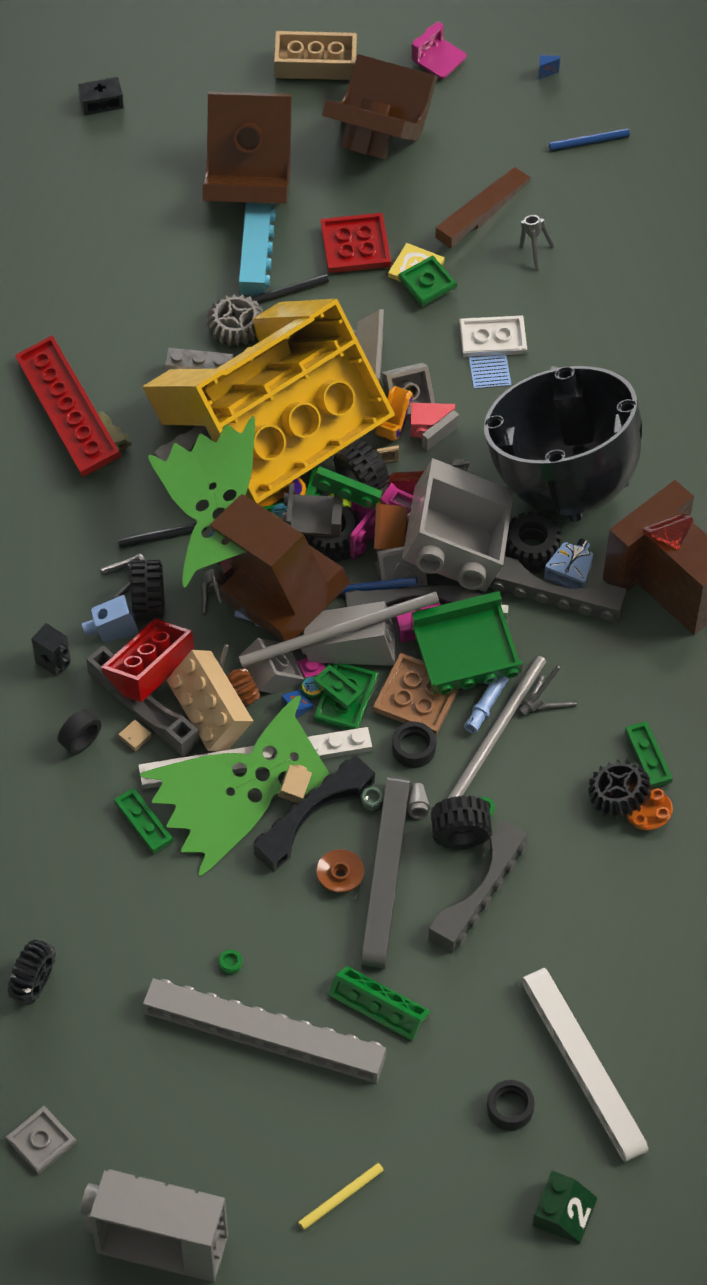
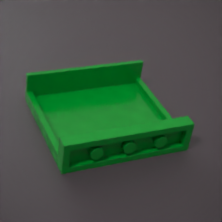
[410,591,523,695]

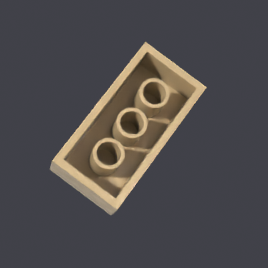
[274,31,357,80]
[166,650,253,751]

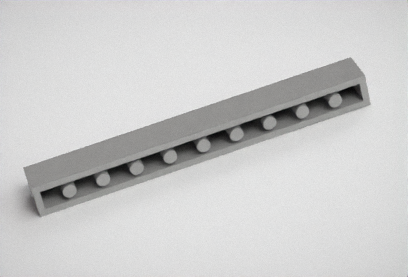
[143,978,386,1084]

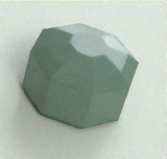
[360,786,384,811]

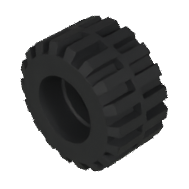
[333,439,390,490]
[304,505,360,563]
[505,511,561,573]
[130,560,165,618]
[430,796,492,849]

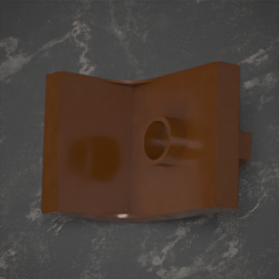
[322,54,438,159]
[203,91,292,204]

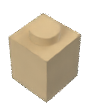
[278,764,312,804]

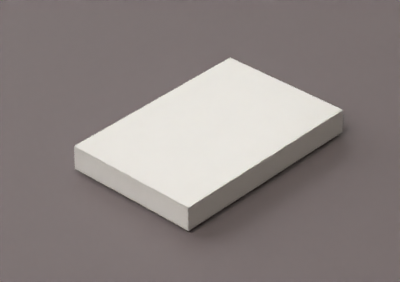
[459,316,527,357]

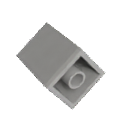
[301,601,395,666]

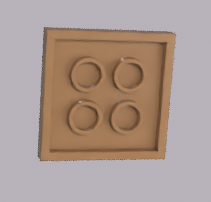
[373,653,460,736]

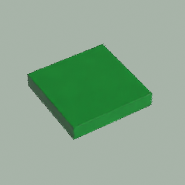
[398,255,457,306]

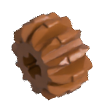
[226,667,260,706]

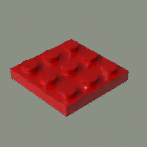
[320,213,391,273]

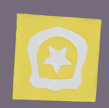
[388,243,445,282]

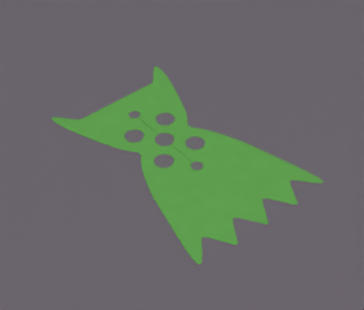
[148,416,255,588]
[139,695,330,876]

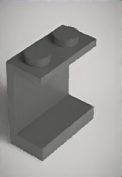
[282,484,343,537]

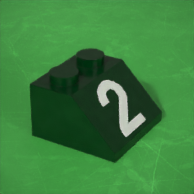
[532,1171,598,1244]

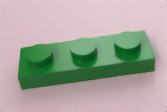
[311,466,382,510]
[625,721,673,789]
[114,787,173,855]

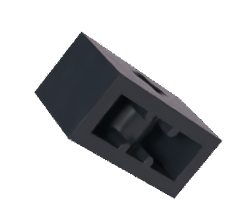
[78,77,124,116]
[31,623,71,676]

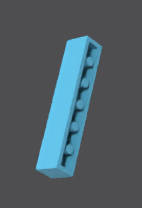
[239,202,276,296]

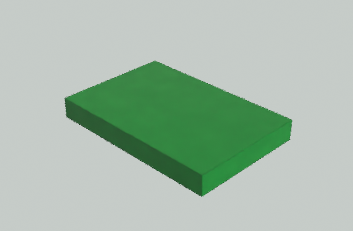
[313,664,379,730]

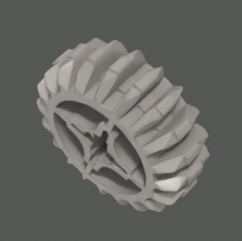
[207,293,263,347]

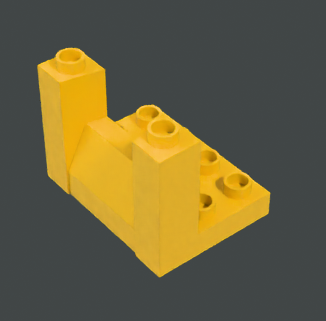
[142,298,395,504]

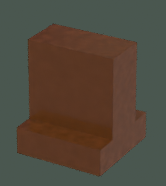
[603,480,707,635]
[210,494,350,642]

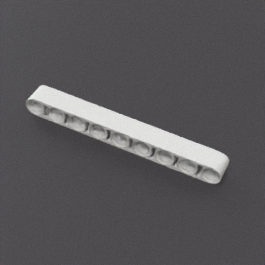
[522,968,648,1162]

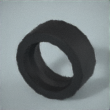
[57,709,102,754]
[392,721,436,768]
[487,1080,535,1130]

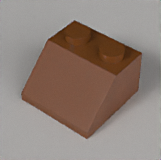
[374,504,410,551]

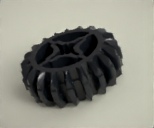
[588,759,652,819]
[8,939,56,1005]

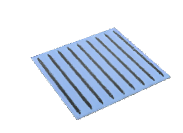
[469,355,511,388]

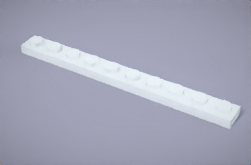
[139,727,372,789]

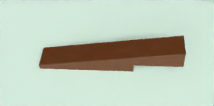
[435,167,531,249]

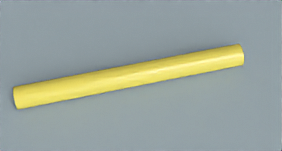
[298,1163,384,1230]

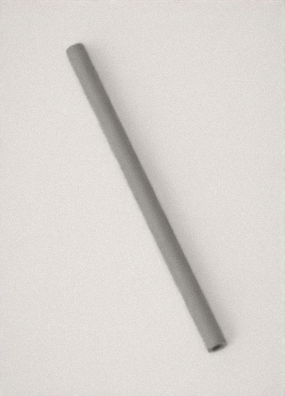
[239,591,439,667]
[448,656,546,798]

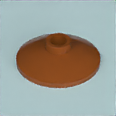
[317,849,364,893]

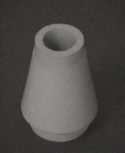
[407,783,430,819]

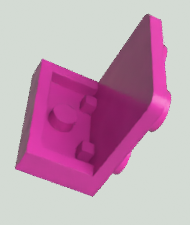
[411,21,467,79]
[350,501,376,560]

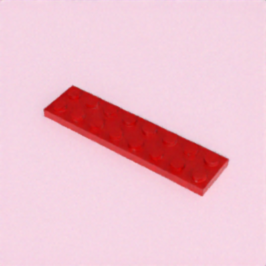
[15,335,121,477]

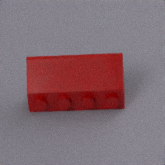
[101,619,195,702]

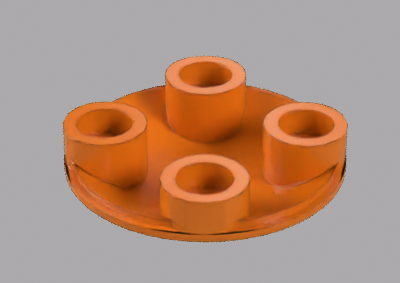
[626,788,673,830]

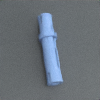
[464,677,508,734]

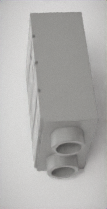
[402,458,513,592]
[81,1169,228,1283]

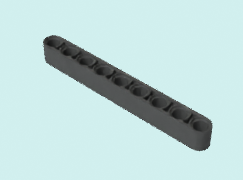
[361,776,411,969]

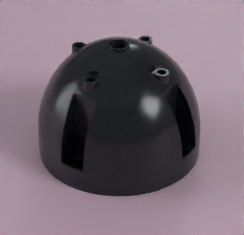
[484,366,642,522]

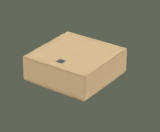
[119,720,152,752]

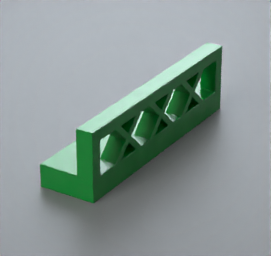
[328,966,431,1040]

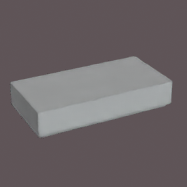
[422,410,459,451]

